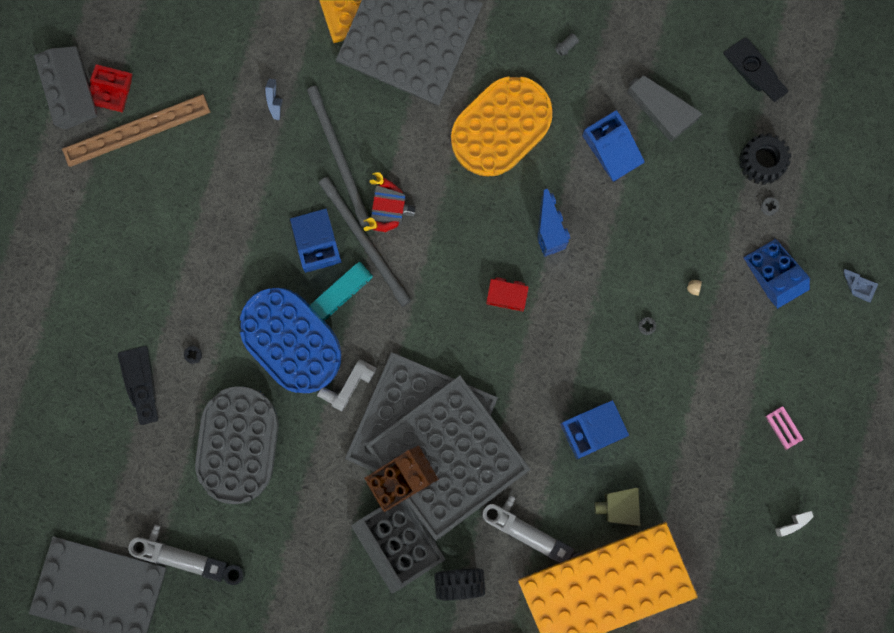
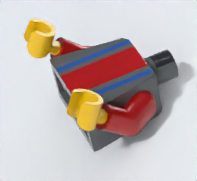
[364,172,416,232]

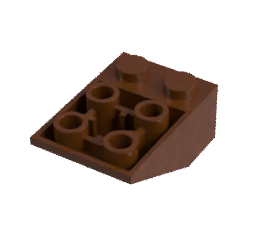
[364,445,439,512]

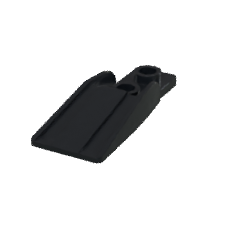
[723,37,788,102]
[118,346,159,425]

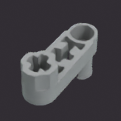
[317,359,377,412]

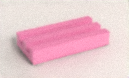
[765,406,804,450]

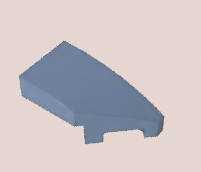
[265,79,283,120]
[843,269,878,303]

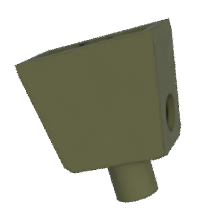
[594,488,640,526]

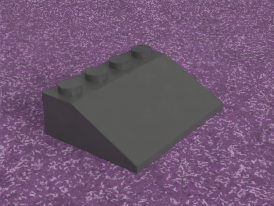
[351,500,446,593]

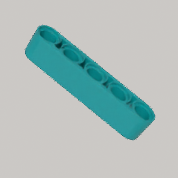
[310,262,373,320]

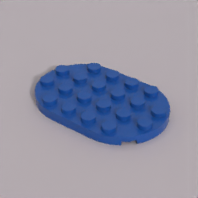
[240,288,341,393]

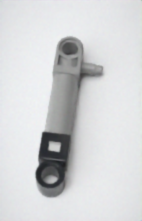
[482,496,582,563]
[128,525,246,585]

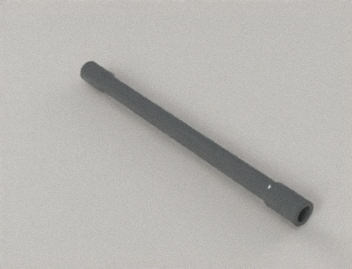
[307,86,370,227]
[319,177,411,307]

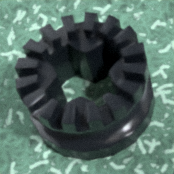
[184,346,202,364]

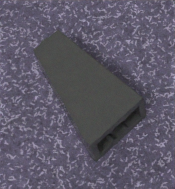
[627,75,702,142]

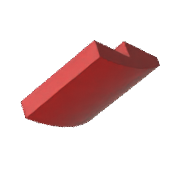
[90,64,132,113]

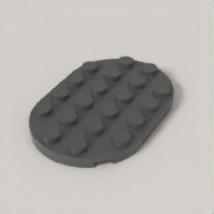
[195,387,279,504]

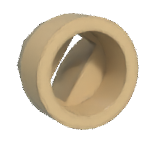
[687,280,702,296]

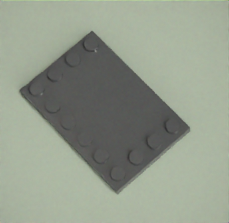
[29,536,167,633]

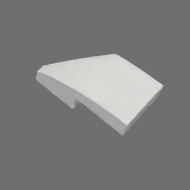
[775,511,813,537]

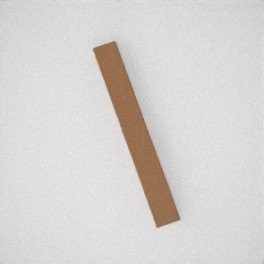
[62,94,211,167]

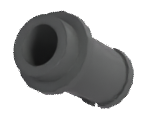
[555,33,579,56]

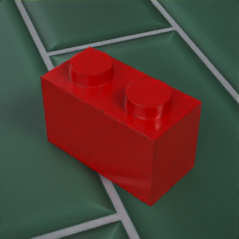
[486,277,529,312]

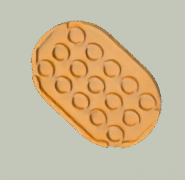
[451,77,552,176]

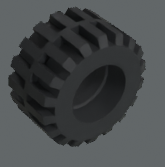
[739,133,791,185]
[434,568,486,601]

